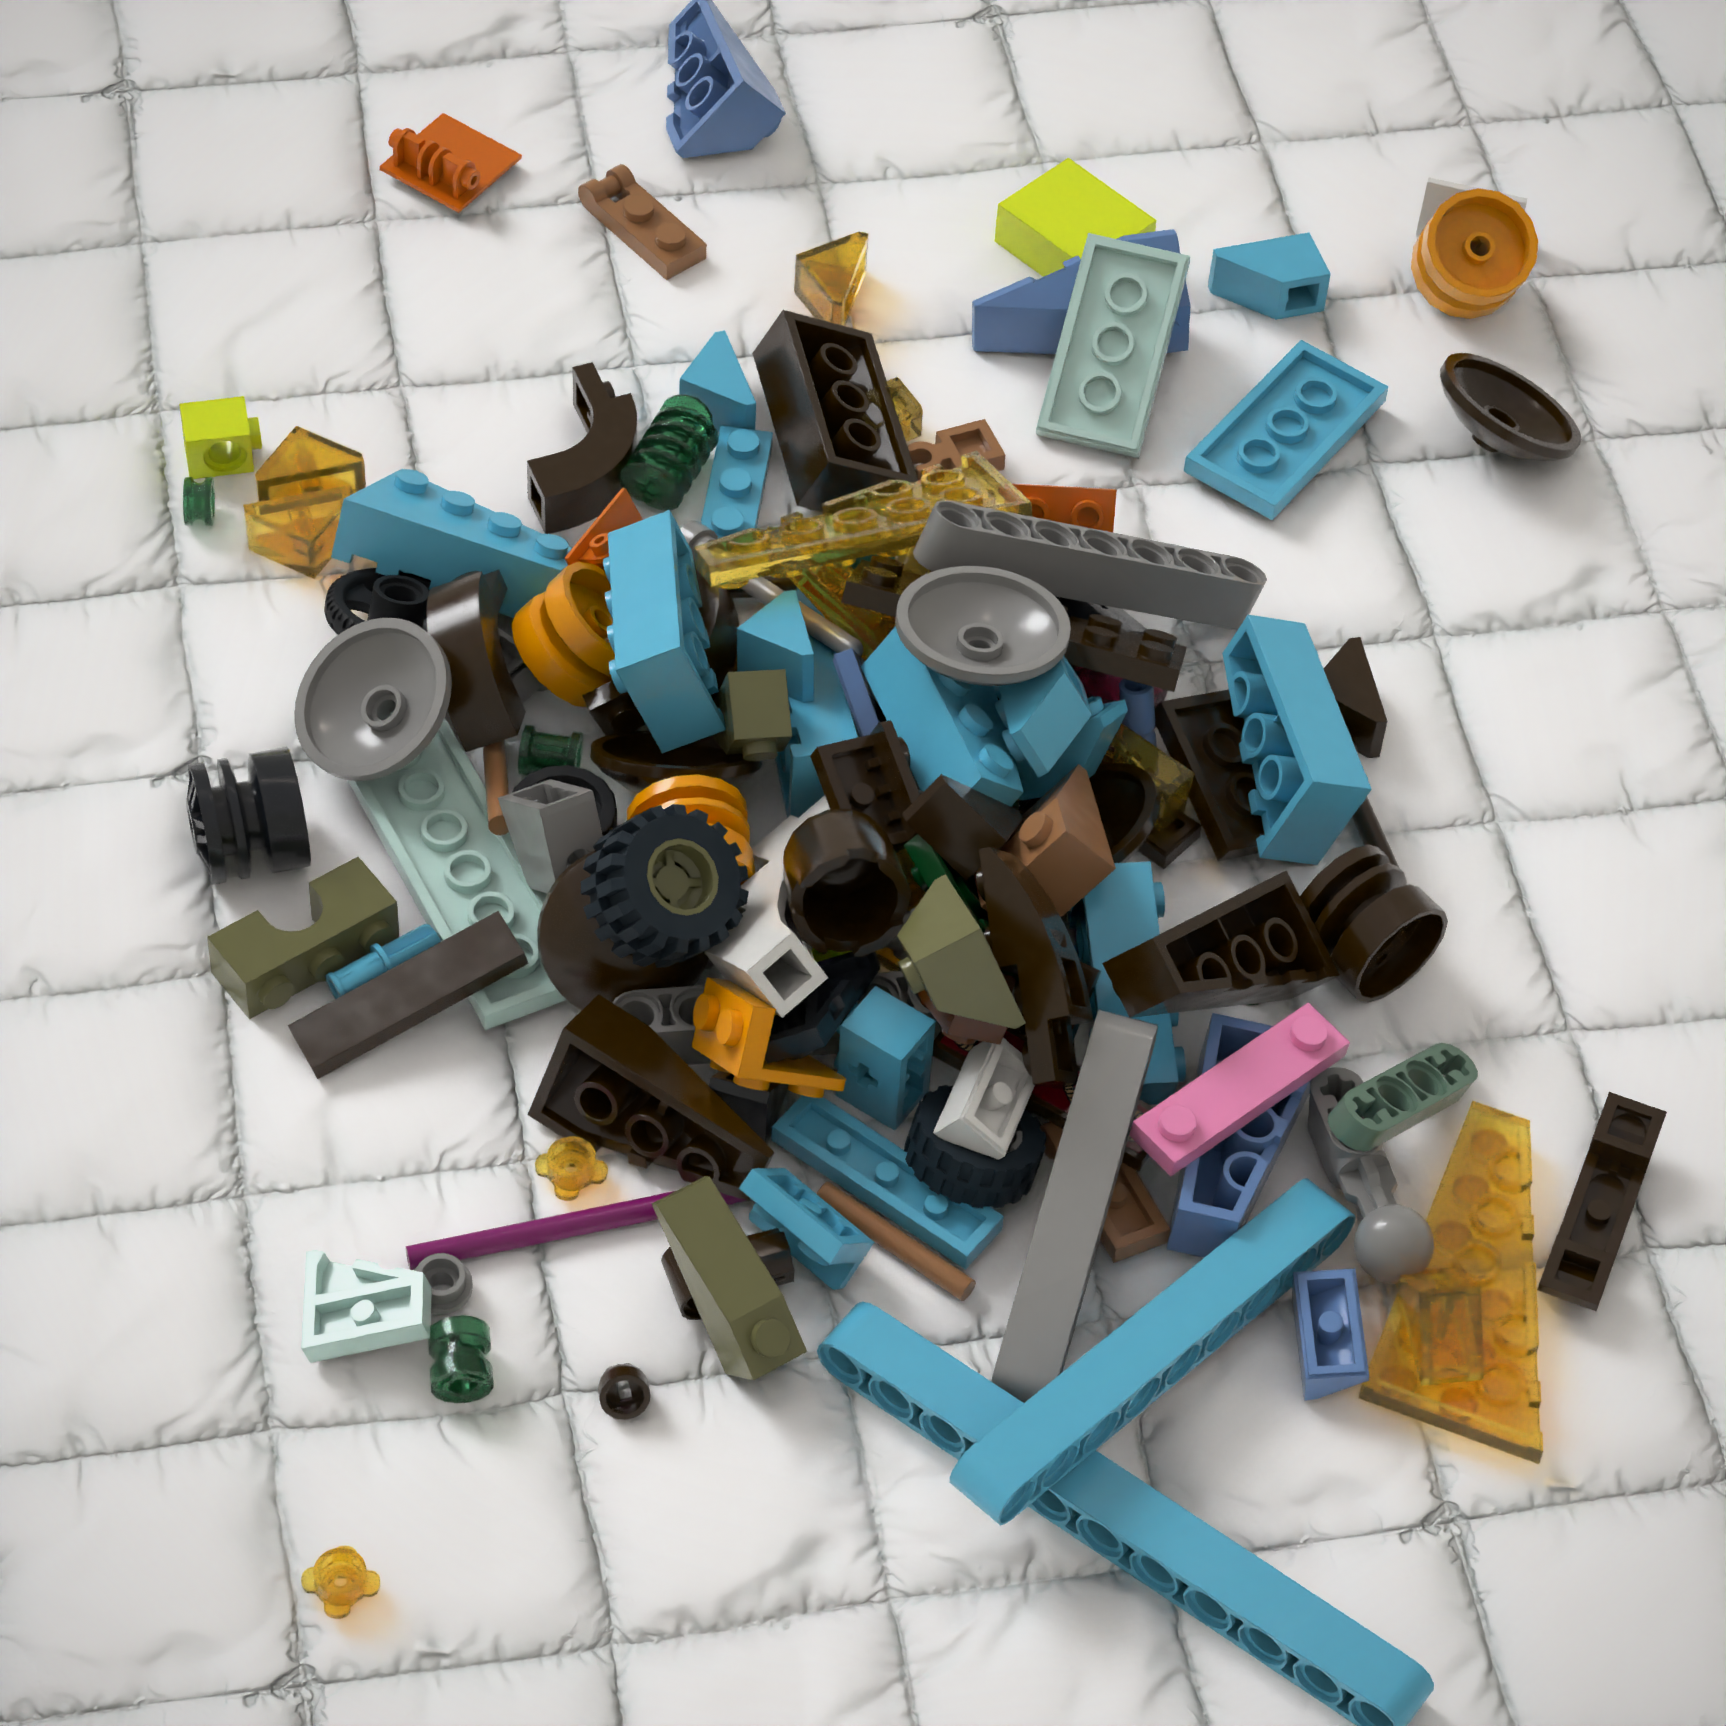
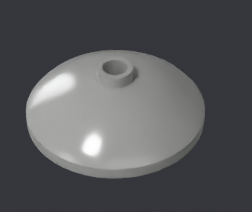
[895,566,1071,686]
[294,618,452,781]

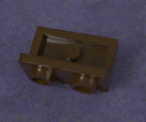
[810,720,923,851]

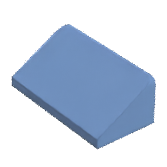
[1292,1268,1369,1401]

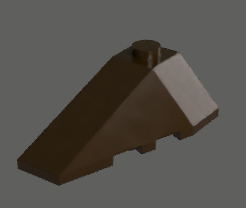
[527,994,775,1201]

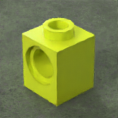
[179,396,262,480]

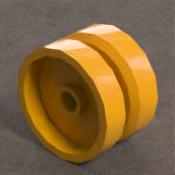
[1411,188,1538,319]
[511,561,615,708]

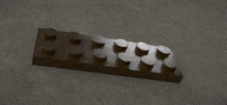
[841,556,1187,692]

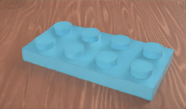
[1184,340,1389,520]

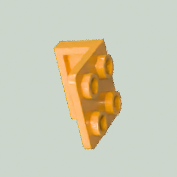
[691,977,846,1098]

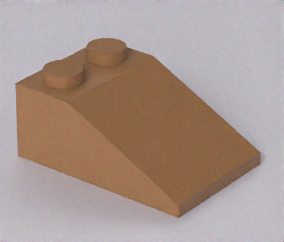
[973,764,1116,917]

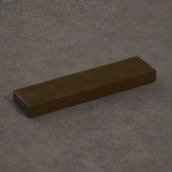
[287,911,529,1079]

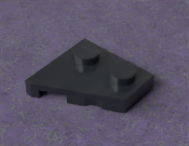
[765,951,881,1064]

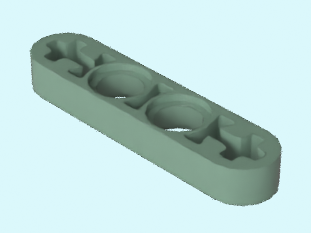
[1328,1043,1478,1152]

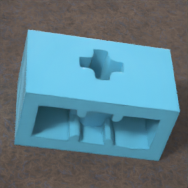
[834,986,936,1131]

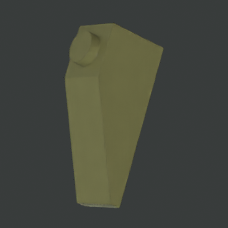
[711,669,792,761]
[652,1176,807,1381]

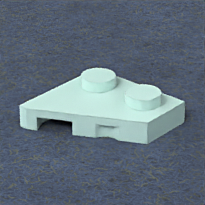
[301,1250,432,1363]

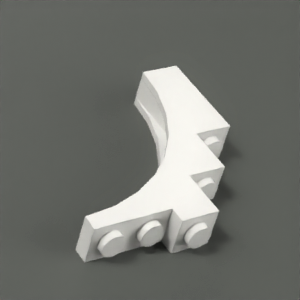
[704,769,920,1018]

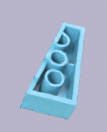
[331,469,572,618]
[1222,615,1372,865]

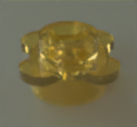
[535,1136,608,1201]
[301,1545,381,1619]

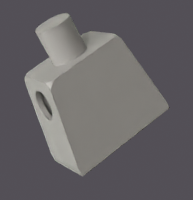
[498,779,603,894]

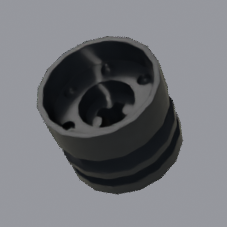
[186,747,311,885]

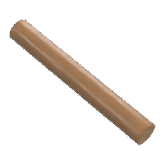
[482,740,509,835]
[817,1181,976,1301]

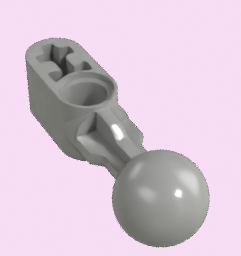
[1308,1067,1434,1284]

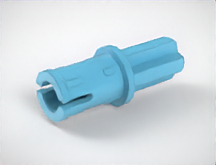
[325,924,441,999]

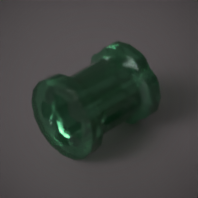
[518,724,584,776]

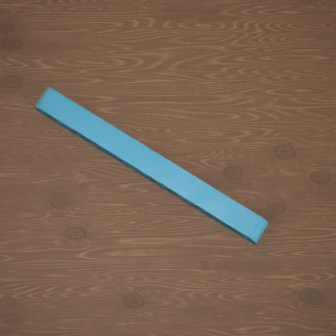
[817,1302,1434,1726]

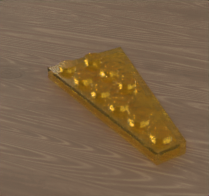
[694,450,1032,589]
[1358,1100,1543,1464]

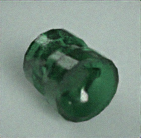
[428,1315,494,1403]

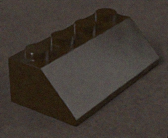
[752,310,920,516]

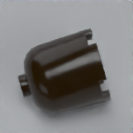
[783,809,912,957]

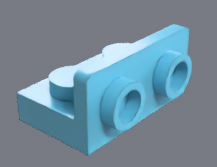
[739,1168,875,1290]

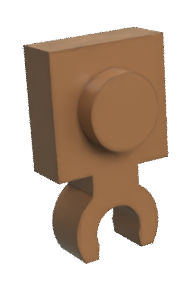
[907,419,1006,486]

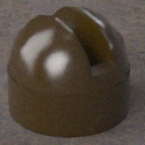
[598,1363,650,1420]

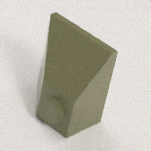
[897,874,1026,1029]

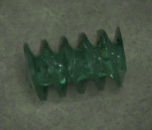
[618,394,719,511]

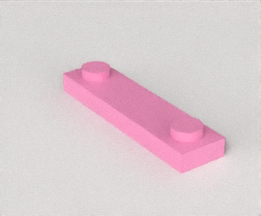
[1129,1002,1350,1177]

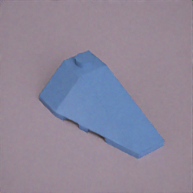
[666,0,786,158]
[972,229,1190,354]

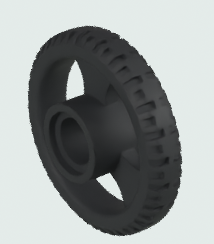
[324,568,431,635]

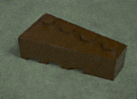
[1102,870,1340,1018]

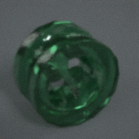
[183,477,215,526]

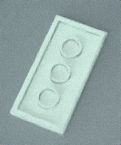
[1036,233,1190,459]

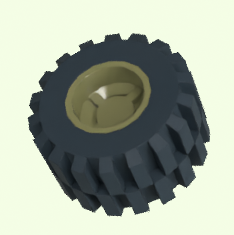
[581,804,749,968]

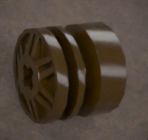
[1300,844,1448,1003]

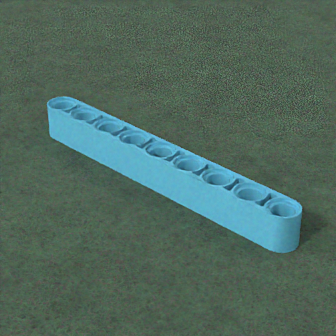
[949,1178,1356,1526]

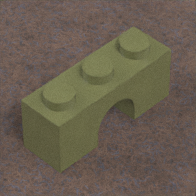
[207,856,399,1020]

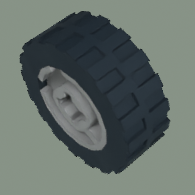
[904,1084,1046,1208]

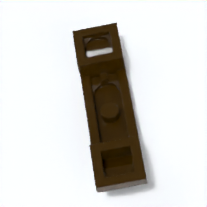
[1537,1092,1667,1312]

